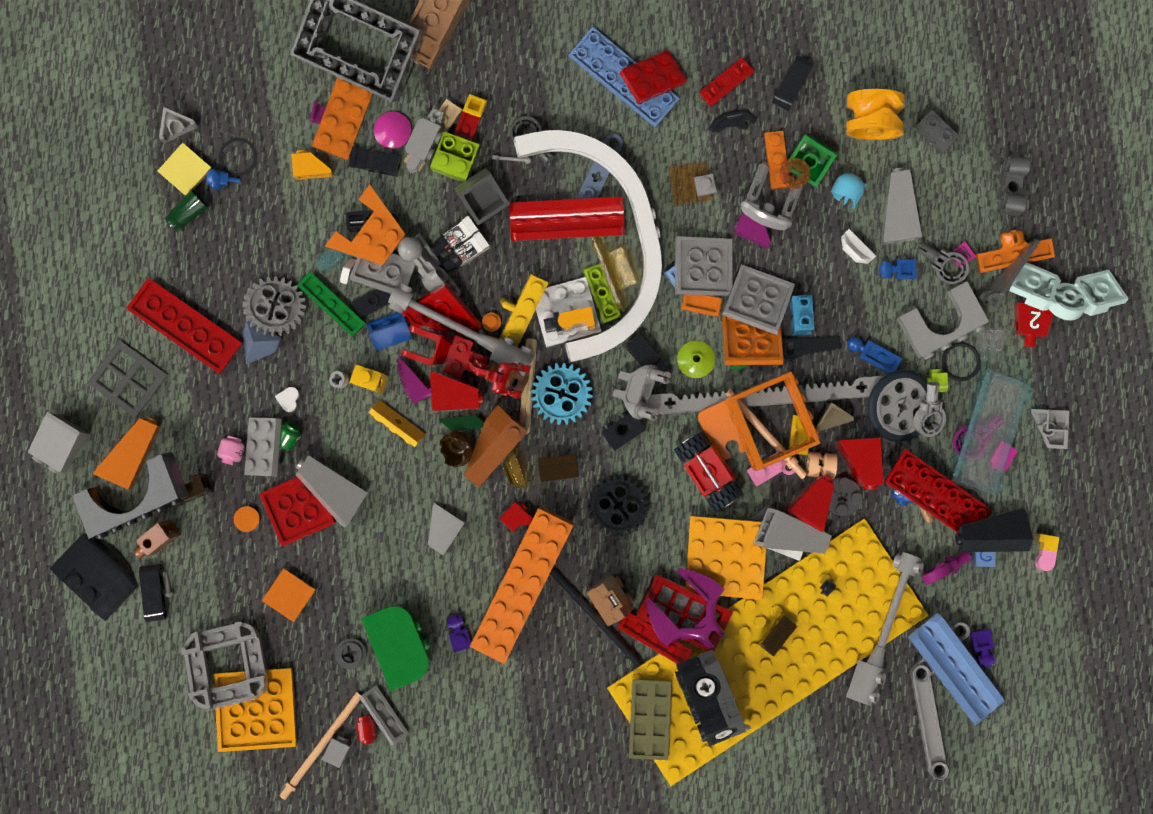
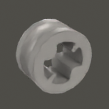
[329,371,349,389]

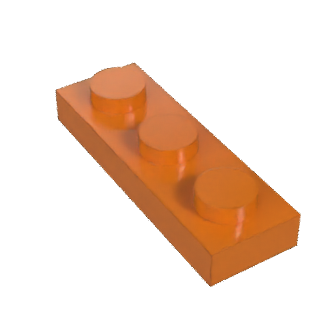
[764,131,790,190]

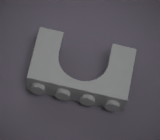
[897,282,989,360]

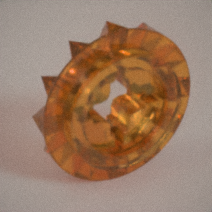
[779,158,810,189]

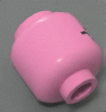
[217,436,245,465]

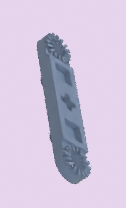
[576,134,623,199]

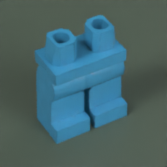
[789,295,814,336]

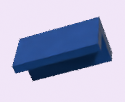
[367,312,412,351]

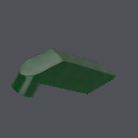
[439,415,484,435]

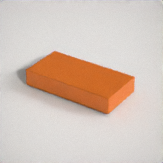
[681,295,722,317]

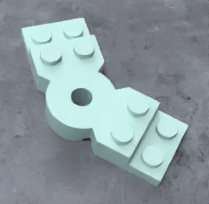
[1009,262,1128,320]

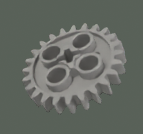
[243,276,306,337]

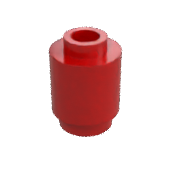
[356,715,377,745]

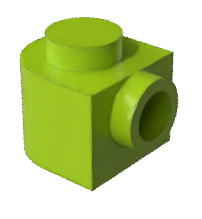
[926,369,948,392]

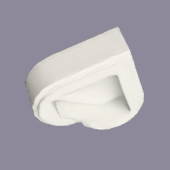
[275,387,299,412]

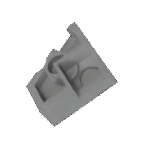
[1031,409,1070,449]

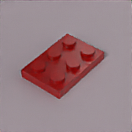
[620,50,687,104]

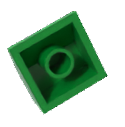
[784,133,840,187]

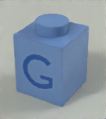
[972,552,996,567]

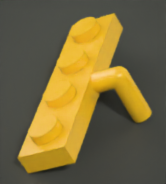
[499,274,548,347]

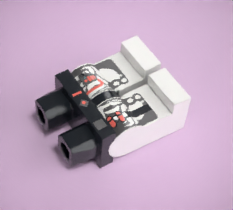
[431,216,490,272]

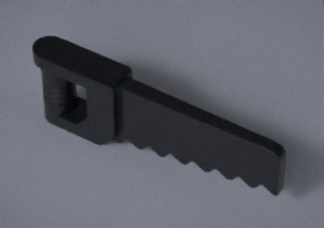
[782,337,840,359]

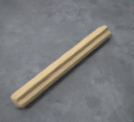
[519,339,537,433]

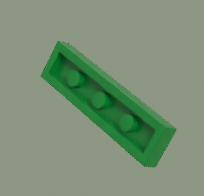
[297,272,366,337]

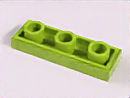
[583,263,621,324]

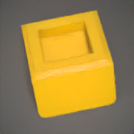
[463,94,487,118]

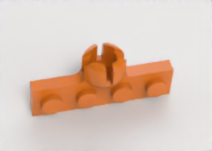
[976,230,1055,273]

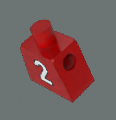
[1014,302,1053,348]

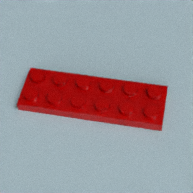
[126,278,243,374]

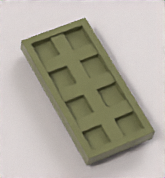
[629,679,672,760]

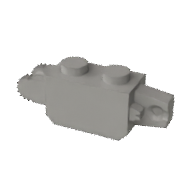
[405,108,444,174]

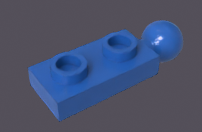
[847,337,902,374]

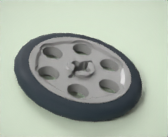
[868,370,932,442]

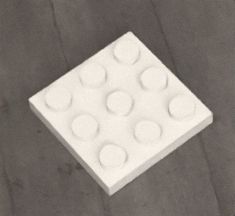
[536,277,601,348]

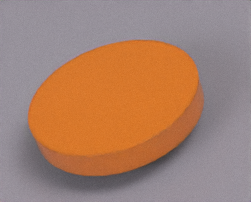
[234,506,260,532]

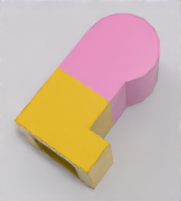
[1035,534,1059,571]

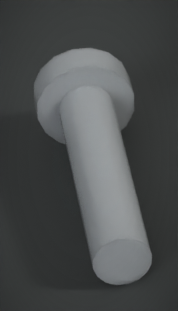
[163,572,174,597]

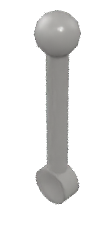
[492,155,532,164]

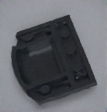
[50,534,138,621]

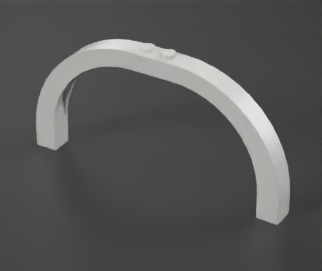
[514,130,662,363]

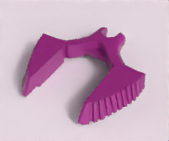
[396,329,473,405]
[646,568,725,649]

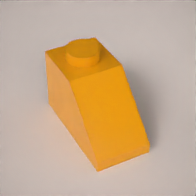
[291,150,334,180]

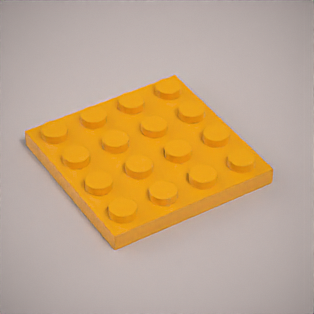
[686,515,767,600]
[214,668,297,752]

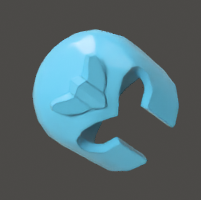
[831,173,867,209]

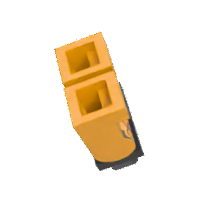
[543,307,596,335]

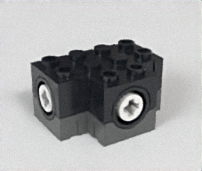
[675,650,746,747]

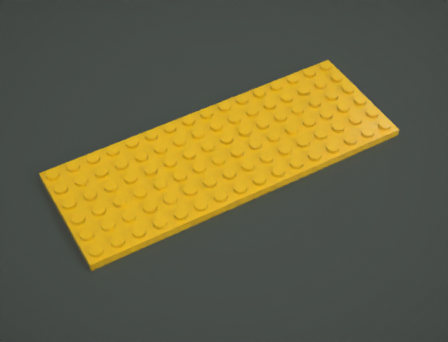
[607,518,929,786]

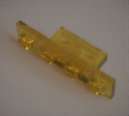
[591,237,638,309]

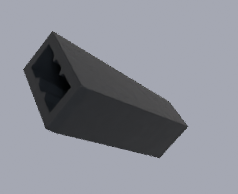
[955,509,1034,553]

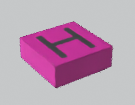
[951,242,976,268]

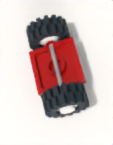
[673,431,743,513]

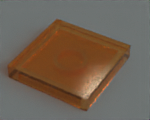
[668,163,711,206]

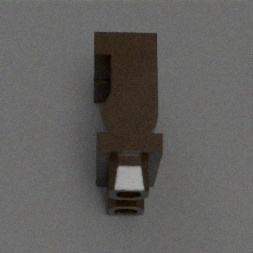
[167,473,213,508]

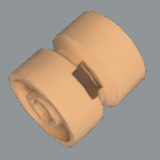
[806,452,837,479]

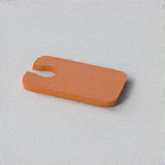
[698,400,745,460]

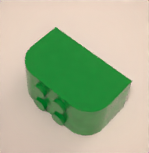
[361,605,431,692]

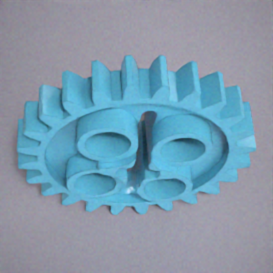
[531,363,593,425]

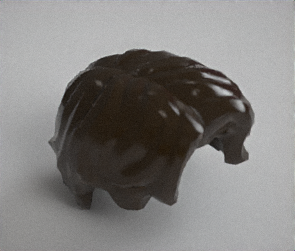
[439,430,473,467]

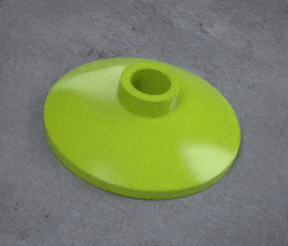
[677,340,715,378]

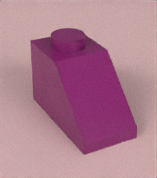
[733,213,771,249]

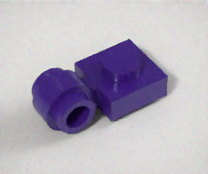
[446,613,471,653]
[970,629,995,668]

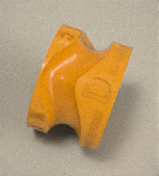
[846,89,905,140]

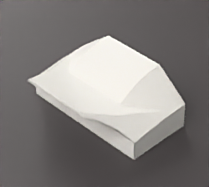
[841,229,876,264]

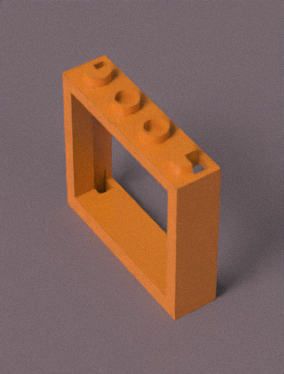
[724,372,820,471]

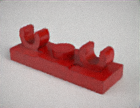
[699,57,755,107]

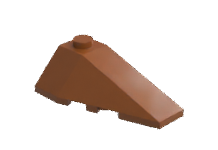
[464,405,528,487]

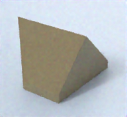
[815,403,854,431]

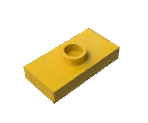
[788,415,808,455]

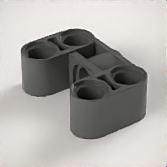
[998,156,1030,216]

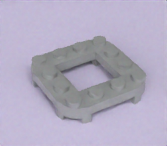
[182,622,268,710]

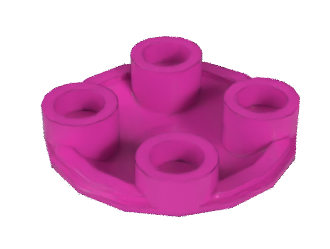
[374,111,412,149]

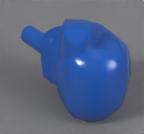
[206,169,241,190]

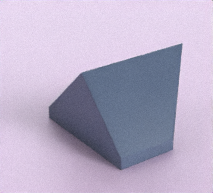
[243,320,281,364]

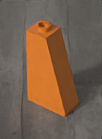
[93,417,161,490]

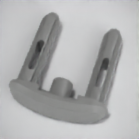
[740,162,804,230]

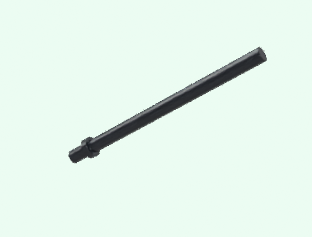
[550,568,642,667]

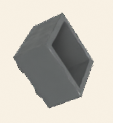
[454,168,510,225]

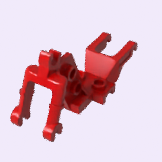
[401,325,531,399]

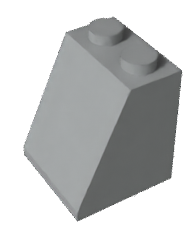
[28,412,90,474]

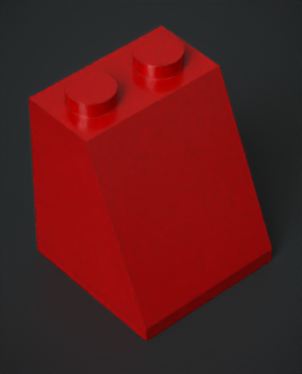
[430,372,483,411]
[836,438,883,490]

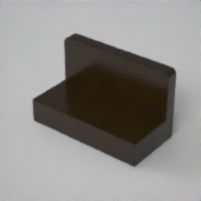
[538,454,578,482]
[758,614,798,657]

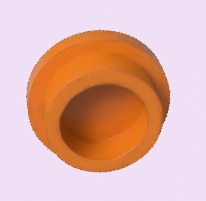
[482,313,501,332]

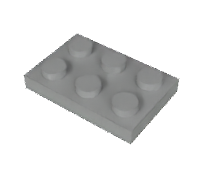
[349,253,416,294]
[244,418,282,477]

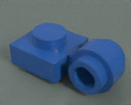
[879,259,916,280]

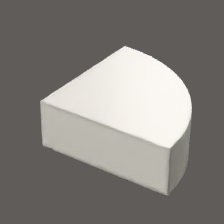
[340,258,356,284]

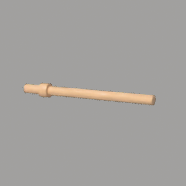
[725,389,807,479]

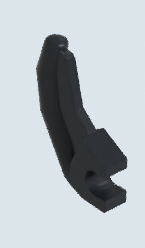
[709,110,756,132]

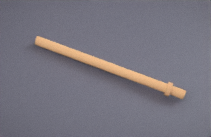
[279,692,361,800]

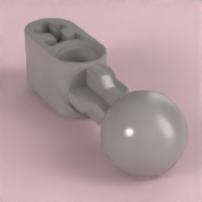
[398,237,460,296]

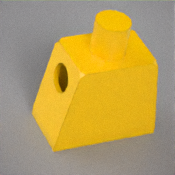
[349,365,389,395]

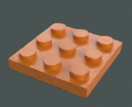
[722,314,783,365]

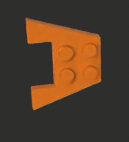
[325,184,406,265]

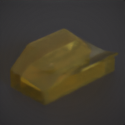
[502,451,528,490]

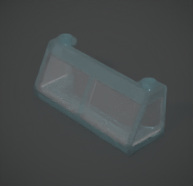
[950,369,1032,497]

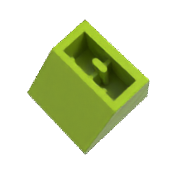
[430,132,480,182]

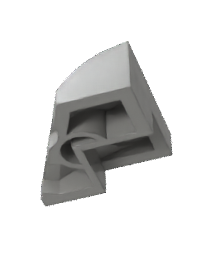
[428,503,465,555]

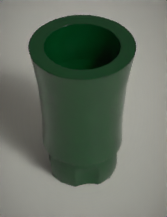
[164,189,209,232]

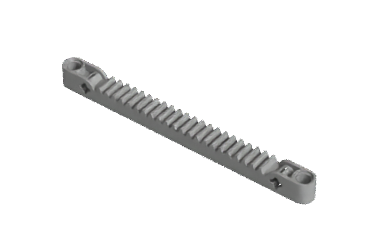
[647,376,887,415]

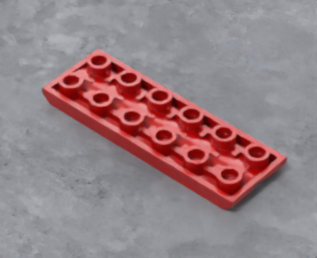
[509,197,625,241]
[884,449,992,533]

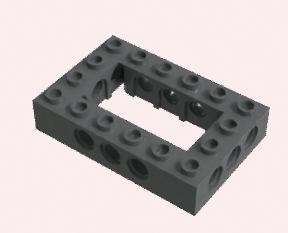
[290,0,426,102]

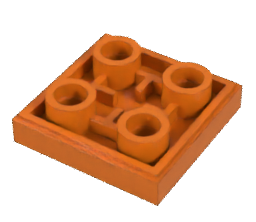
[262,568,316,622]

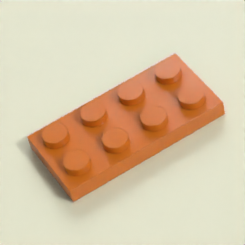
[311,77,372,160]

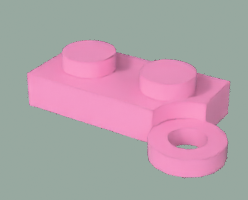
[746,452,795,487]

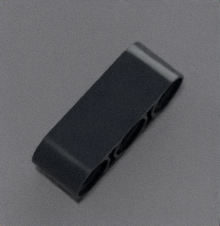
[772,55,814,111]
[139,564,167,622]

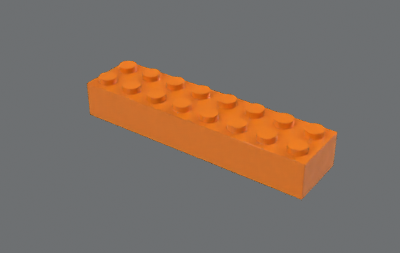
[470,506,575,664]

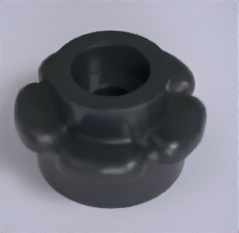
[820,579,837,597]

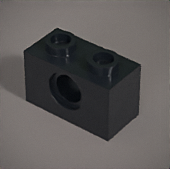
[601,410,646,451]

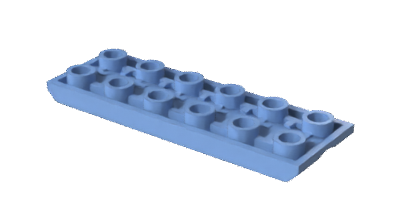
[568,27,680,127]
[908,612,1005,726]

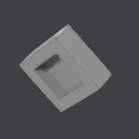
[694,174,717,197]

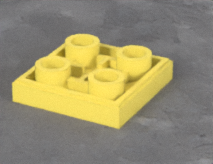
[158,143,212,195]

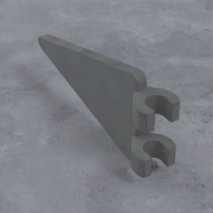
[977,239,1040,308]

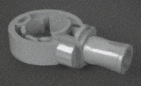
[913,382,946,437]

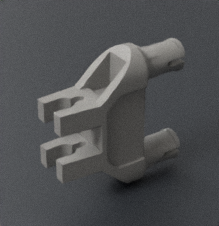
[612,365,671,421]

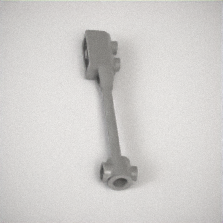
[388,284,534,376]
[846,552,924,706]

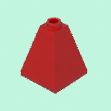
[787,474,834,532]

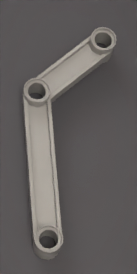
[910,622,970,780]

